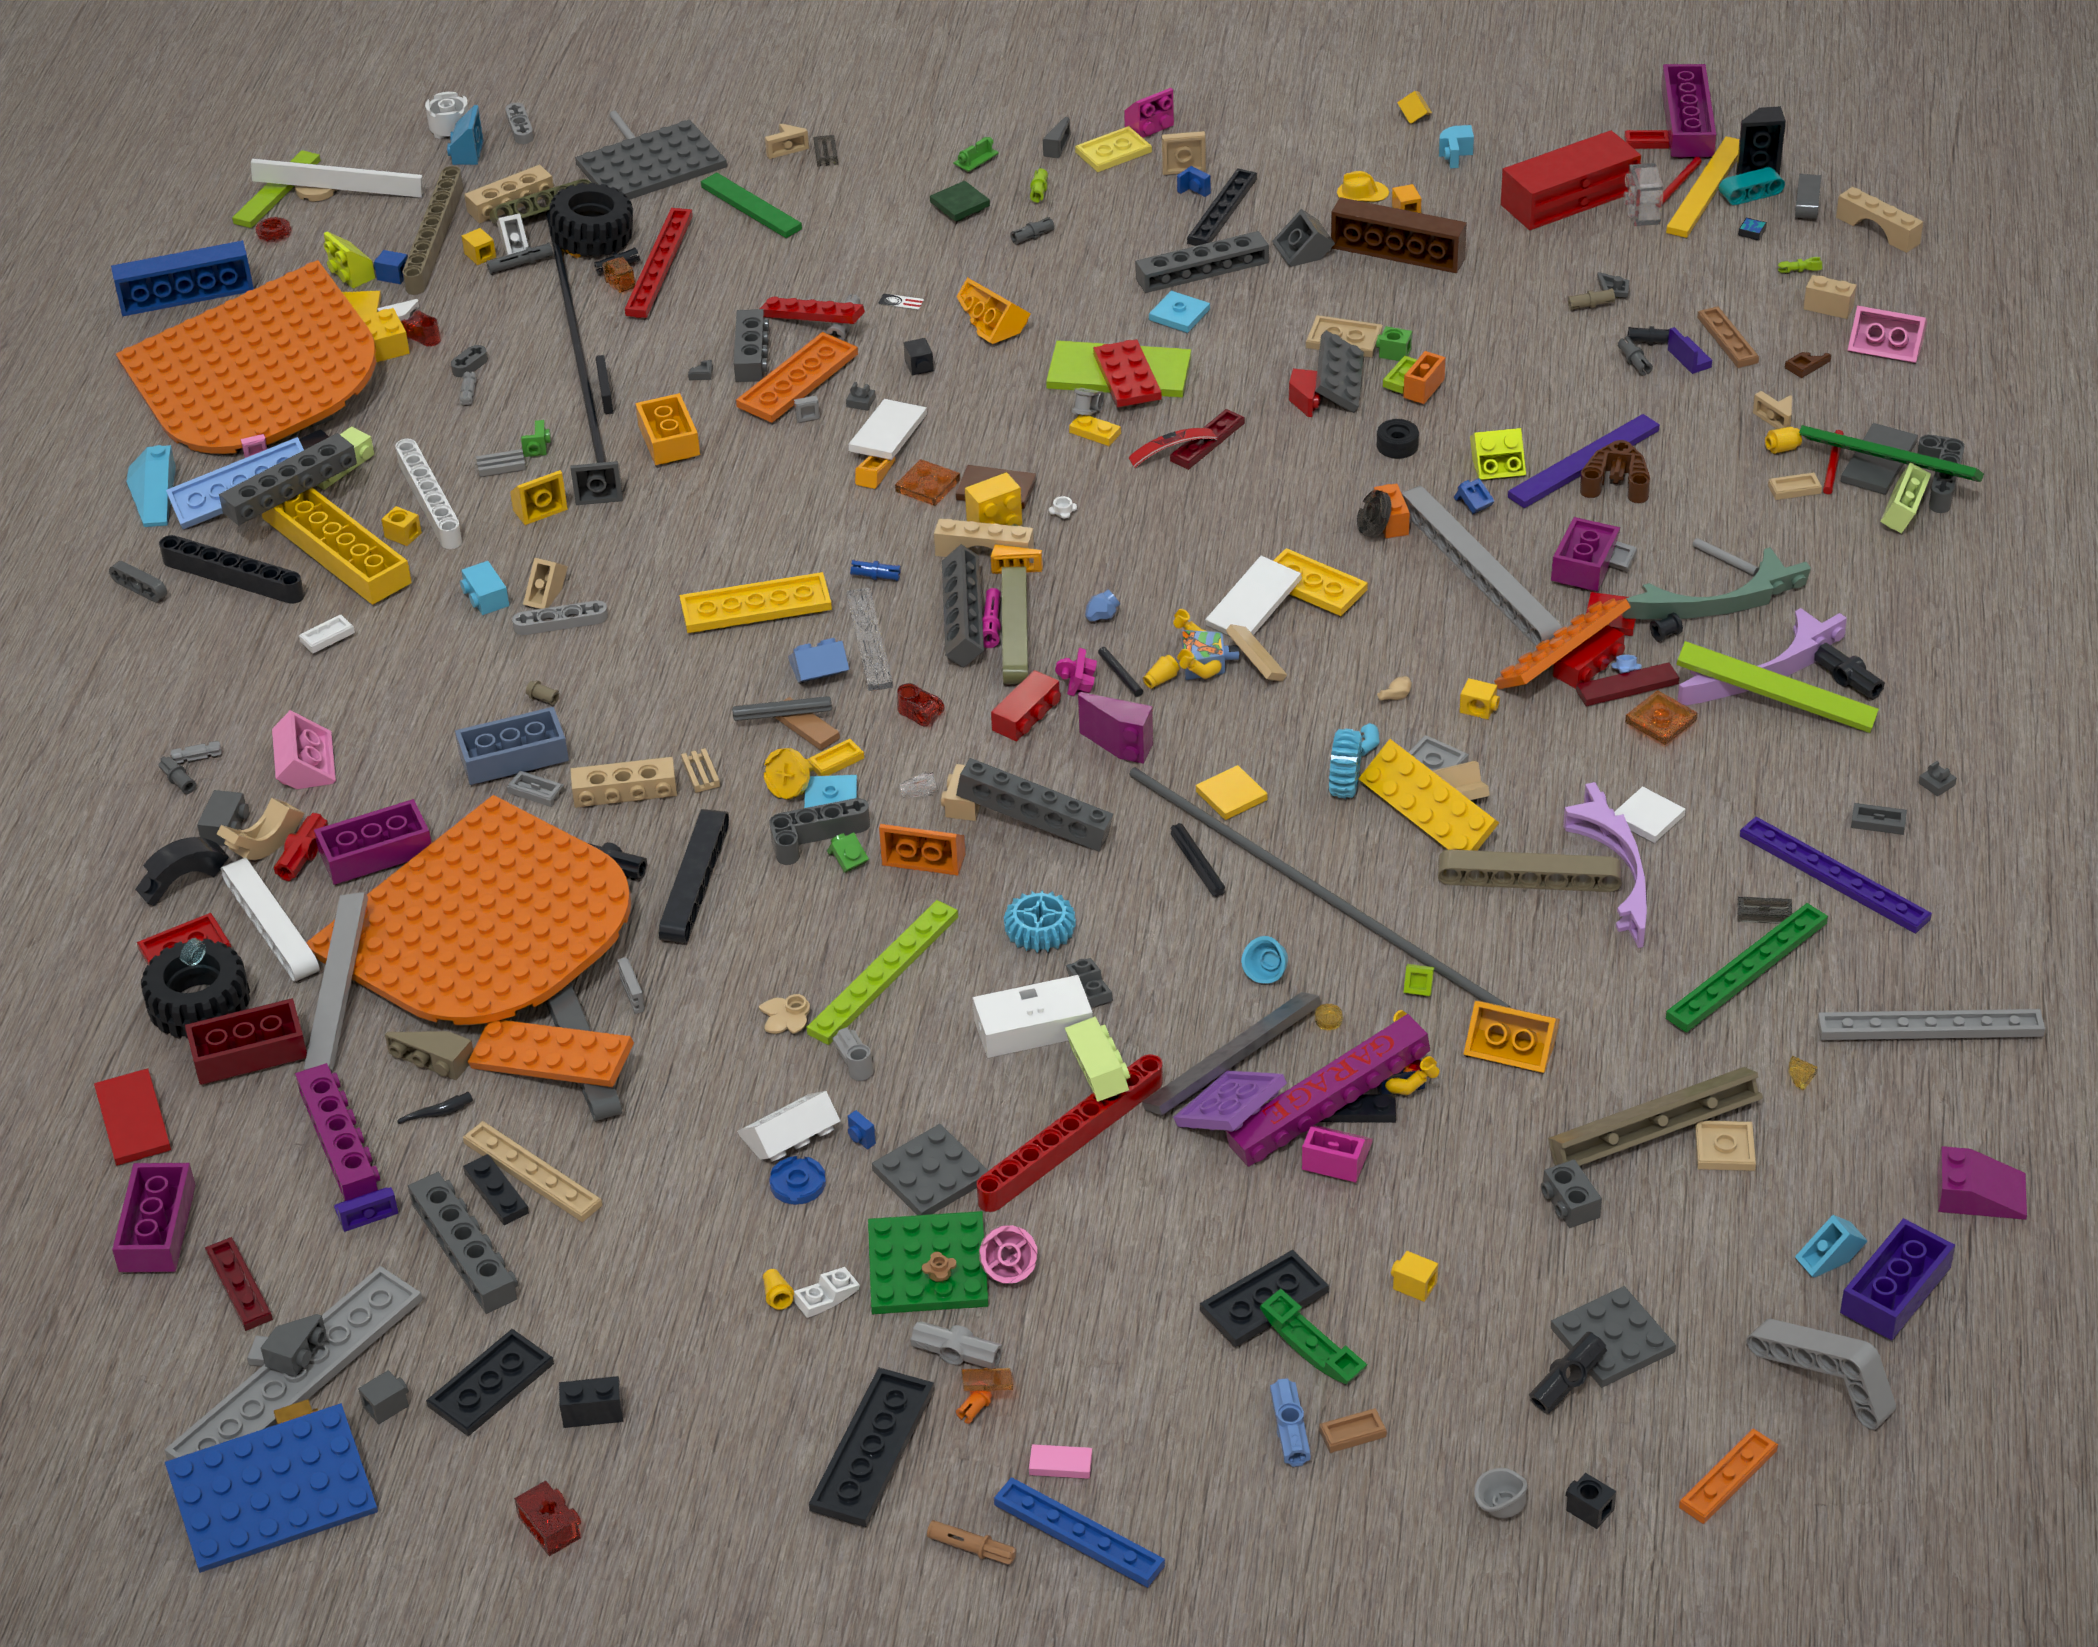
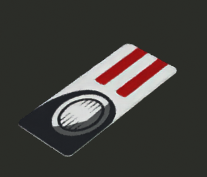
[878,293,924,309]

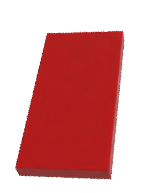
[94,1068,171,1166]

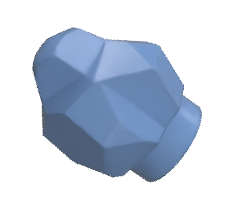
[1085,589,1120,622]

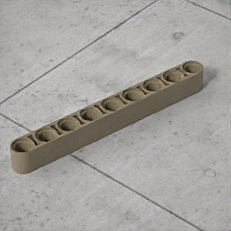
[403,166,463,295]

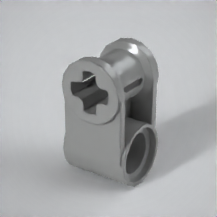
[1071,388,1104,415]

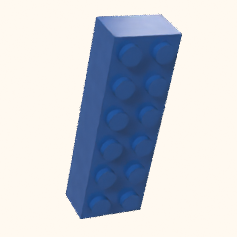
[111,240,254,317]

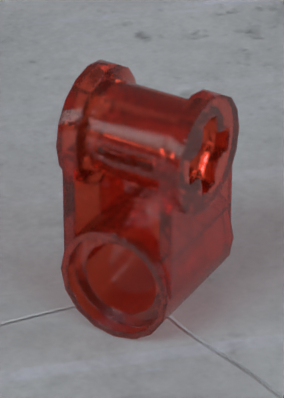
[401,310,441,346]
[897,683,945,727]

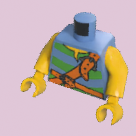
[1173,609,1239,680]

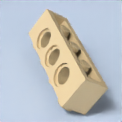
[464,164,554,224]
[570,757,677,808]

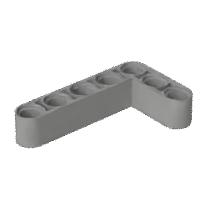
[1746,1319,1896,1430]

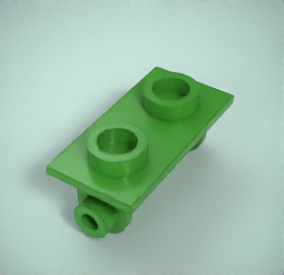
[953,137,999,172]

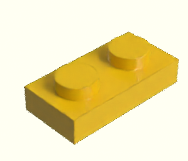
[1069,414,1121,446]

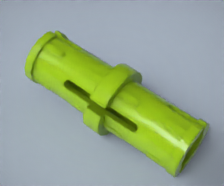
[1030,168,1048,202]

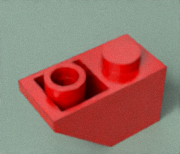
[1289,368,1321,417]

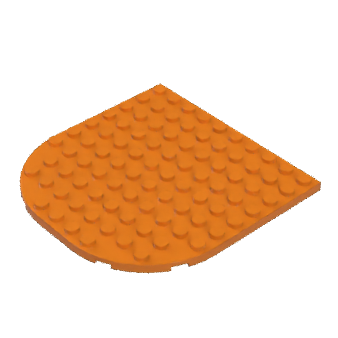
[116,260,377,454]
[306,795,631,1025]

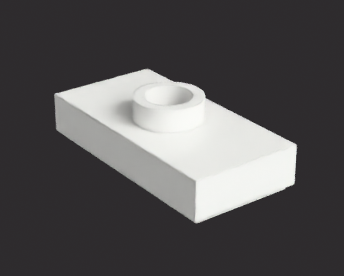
[299,615,355,653]

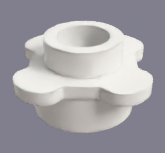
[1049,496,1077,518]

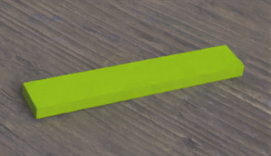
[232,150,321,228]

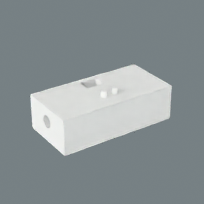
[973,975,1093,1058]

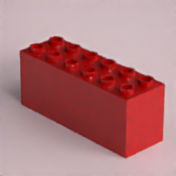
[1500,130,1641,230]

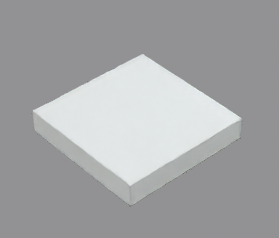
[1614,786,1685,843]

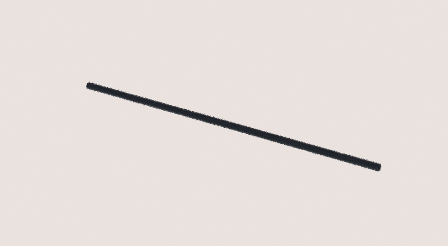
[546,210,606,463]

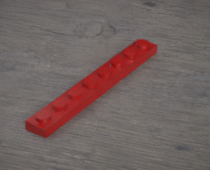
[625,208,693,318]

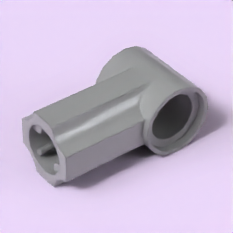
[833,1028,874,1081]

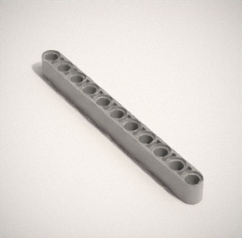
[1401,486,1562,646]

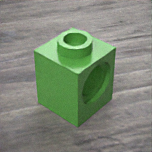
[1376,326,1412,361]

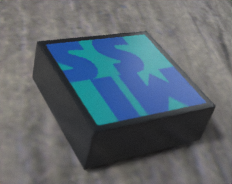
[1738,217,1767,240]

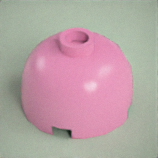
[979,1225,1037,1283]

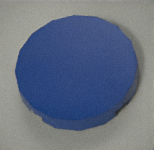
[769,1156,826,1205]

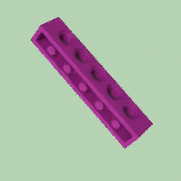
[295,1063,381,1201]

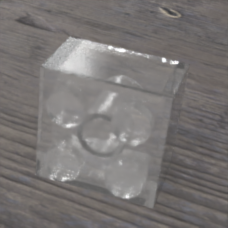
[1624,163,1663,226]

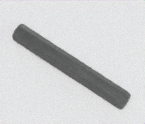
[732,696,832,721]

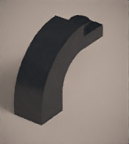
[135,837,229,906]

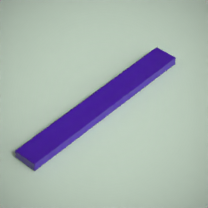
[1508,414,1660,508]
[1740,816,1932,934]

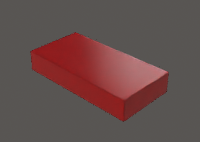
[1624,130,1669,149]

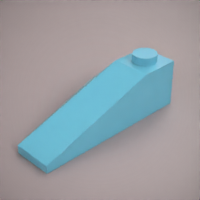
[126,445,176,527]

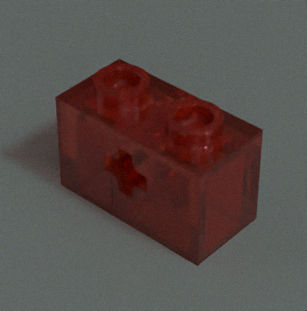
[514,1480,581,1557]

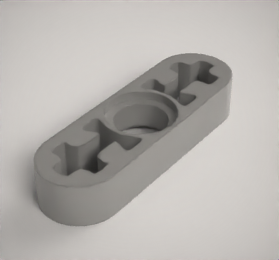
[505,103,534,144]

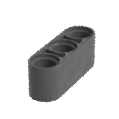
[1795,174,1821,219]

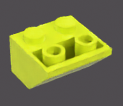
[323,232,375,288]
[1470,428,1526,480]

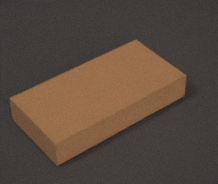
[1319,1408,1387,1453]

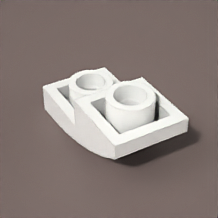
[793,1267,860,1318]

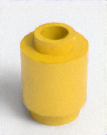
[1765,426,1802,454]

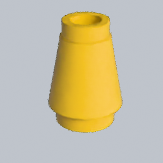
[1142,655,1180,689]
[763,1269,794,1310]

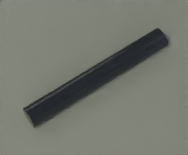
[1098,647,1143,697]

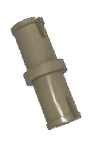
[1568,288,1615,311]

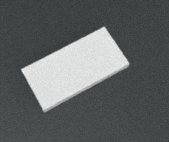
[849,399,927,460]
[1205,556,1302,635]

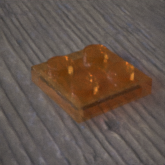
[895,459,960,506]
[1625,690,1698,745]

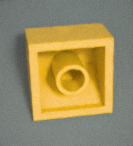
[510,470,568,525]

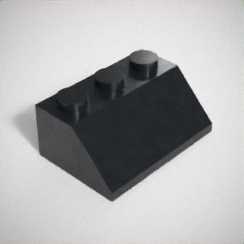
[1736,106,1786,176]

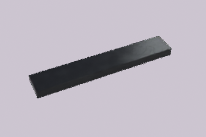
[1187,168,1257,246]

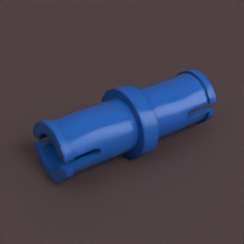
[850,560,901,581]

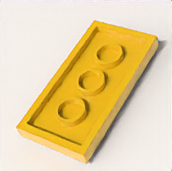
[1273,548,1368,616]

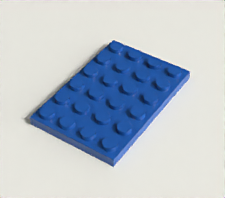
[165,1403,378,1573]

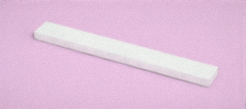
[251,159,423,198]

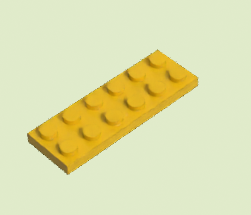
[679,572,832,633]
[1358,739,1499,851]

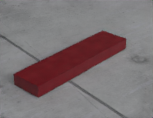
[1170,409,1245,470]
[1576,662,1680,706]
[205,1237,273,1331]

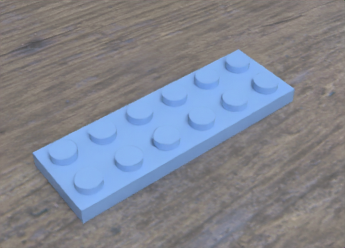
[166,437,304,529]

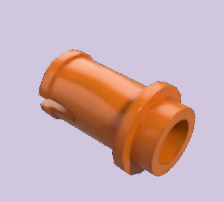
[956,1385,992,1424]

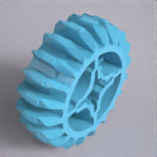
[1329,728,1362,798]
[1004,890,1076,953]

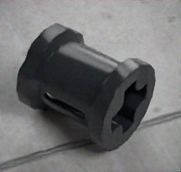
[1649,612,1683,641]

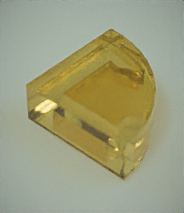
[1788,1056,1817,1091]

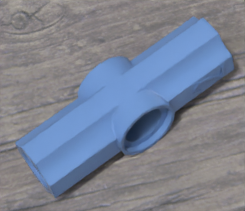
[1270,1378,1311,1467]

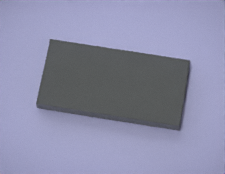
[1840,423,1918,494]

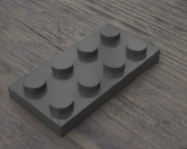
[1315,330,1364,413]

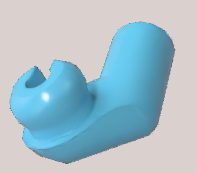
[1360,723,1380,756]

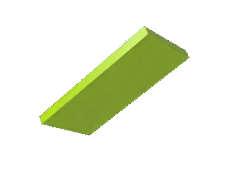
[1046,340,1191,398]

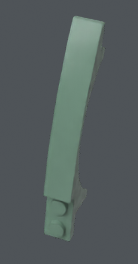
[1622,547,1811,619]

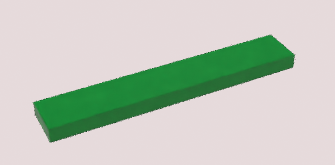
[701,172,802,238]

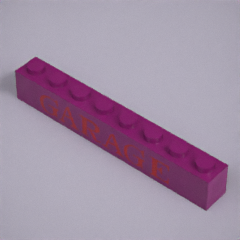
[1226,1014,1431,1167]

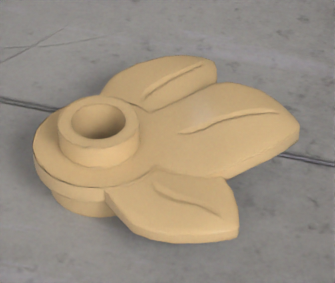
[759,994,810,1034]

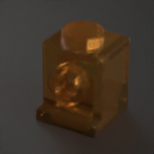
[603,256,635,293]

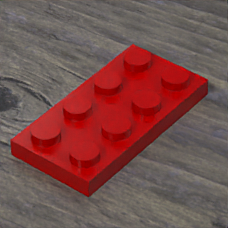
[1093,339,1162,407]

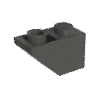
[261,1314,326,1377]

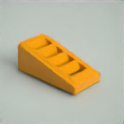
[855,456,895,489]
[991,544,1043,574]

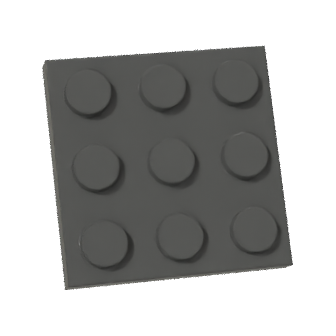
[872,1124,989,1215]
[1550,1286,1676,1388]

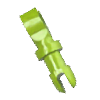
[1778,257,1822,273]

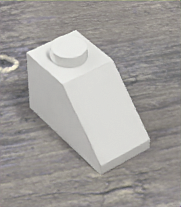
[497,214,528,255]

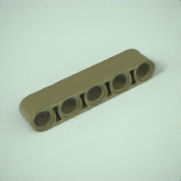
[490,179,591,225]

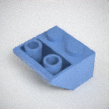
[788,638,849,683]

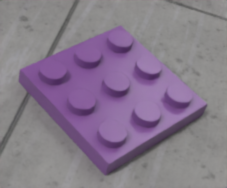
[1173,1071,1287,1132]

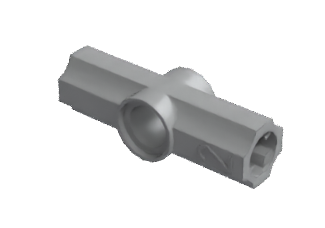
[911,1321,1002,1369]

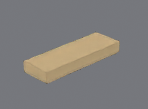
[1226,624,1287,681]

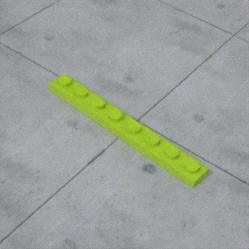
[806,900,958,1045]

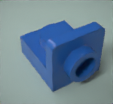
[1177,166,1211,197]
[1454,478,1494,514]

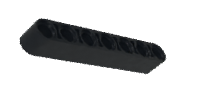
[159,535,304,604]
[659,809,729,943]

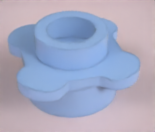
[1611,654,1642,673]

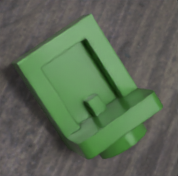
[521,420,551,457]
[827,832,869,873]

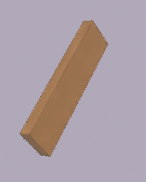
[1697,306,1759,368]

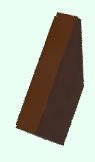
[1785,352,1831,378]

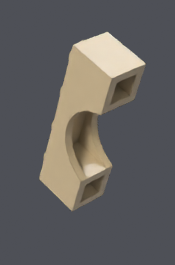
[1836,187,1923,253]
[934,519,1034,562]

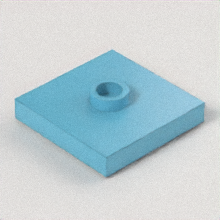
[1149,291,1210,333]
[804,775,857,808]

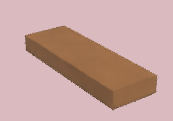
[774,697,840,750]

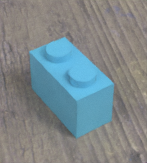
[460,561,509,615]

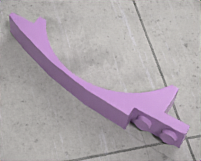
[1677,608,1847,706]
[1563,782,1647,948]

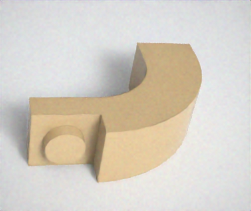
[217,798,305,860]

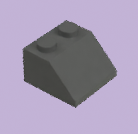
[1272,209,1335,267]
[570,461,623,505]

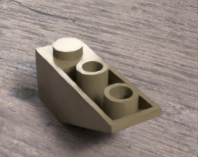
[385,1031,473,1080]

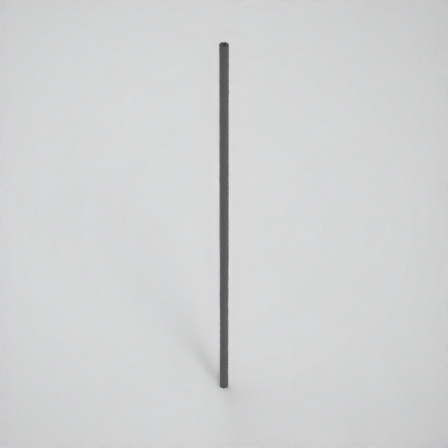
[1129,767,1511,1008]

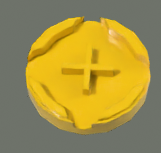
[763,748,813,799]

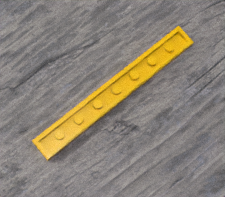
[1666,136,1740,238]

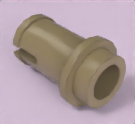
[526,680,560,705]

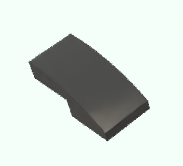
[1066,958,1113,1008]

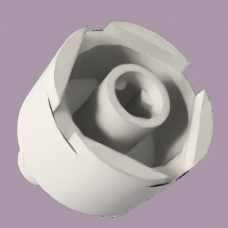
[425,92,469,139]

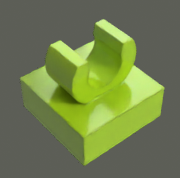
[1403,964,1434,996]

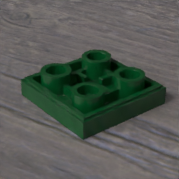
[930,181,990,221]

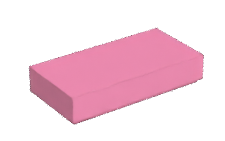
[1029,1444,1092,1479]

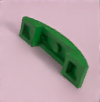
[1260,1288,1368,1385]

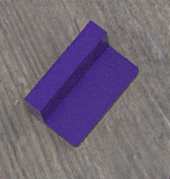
[1668,327,1712,374]
[334,1187,399,1232]

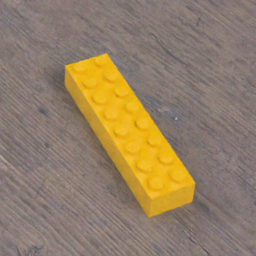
[262,488,412,605]

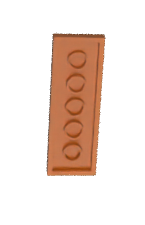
[736,332,858,423]
[1494,598,1631,689]
[468,1020,634,1087]

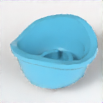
[1241,936,1288,983]

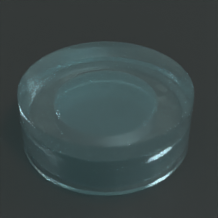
[180,938,206,966]

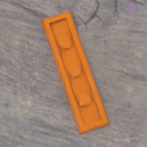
[1679,1428,1778,1524]

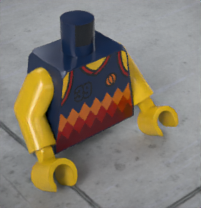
[1377,1010,1439,1095]

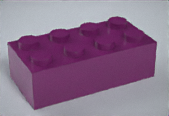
[314,799,431,885]
[112,1163,196,1272]

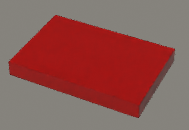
[137,913,232,965]

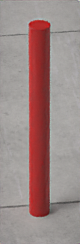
[1655,157,1702,207]
[1823,430,1844,494]

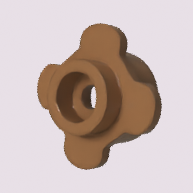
[922,1252,957,1282]

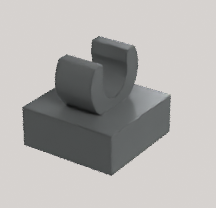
[846,382,876,411]
[1918,761,1957,797]

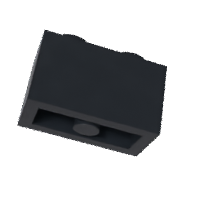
[559,1376,623,1428]

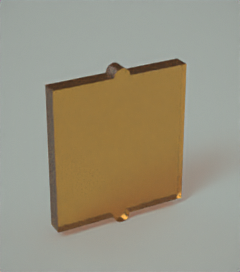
[961,1368,1013,1392]

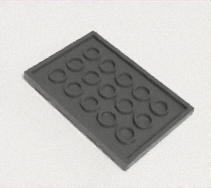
[575,120,727,200]

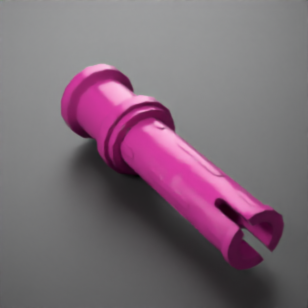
[982,588,1001,648]

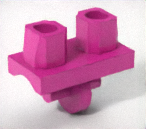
[1055,647,1097,696]

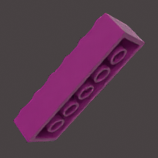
[1661,64,1716,158]

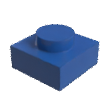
[848,1110,876,1150]

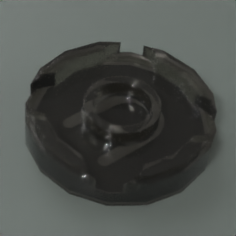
[1357,490,1392,538]

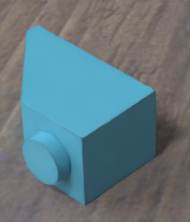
[1795,1215,1868,1277]

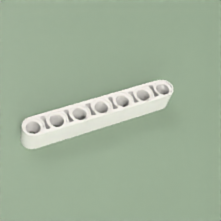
[395,439,462,549]
[221,858,320,982]

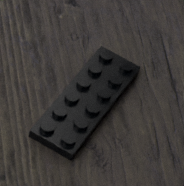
[809,1367,934,1527]

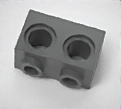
[1541,1159,1602,1228]

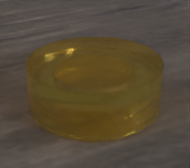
[1315,1004,1342,1030]

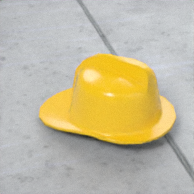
[1337,171,1389,202]

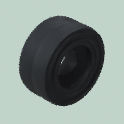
[1376,419,1419,459]

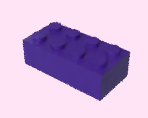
[1840,1218,1955,1340]

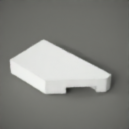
[377,299,419,323]

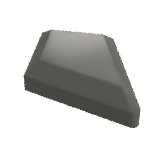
[1597,272,1630,298]

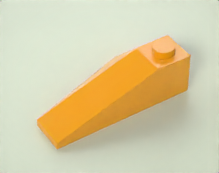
[957,277,1031,344]

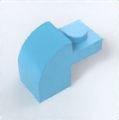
[1439,125,1474,168]

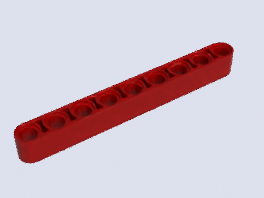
[977,1054,1163,1212]

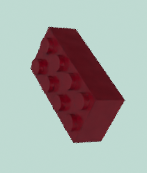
[185,998,307,1085]

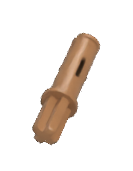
[927,1520,1016,1565]

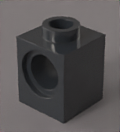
[1565,1472,1616,1529]

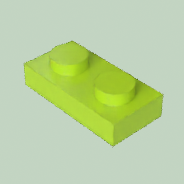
[1383,356,1417,394]

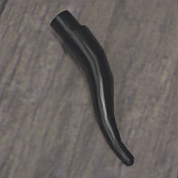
[397,1092,473,1124]

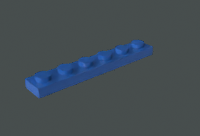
[994,1477,1165,1588]

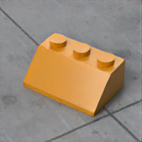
[1463,1001,1560,1073]

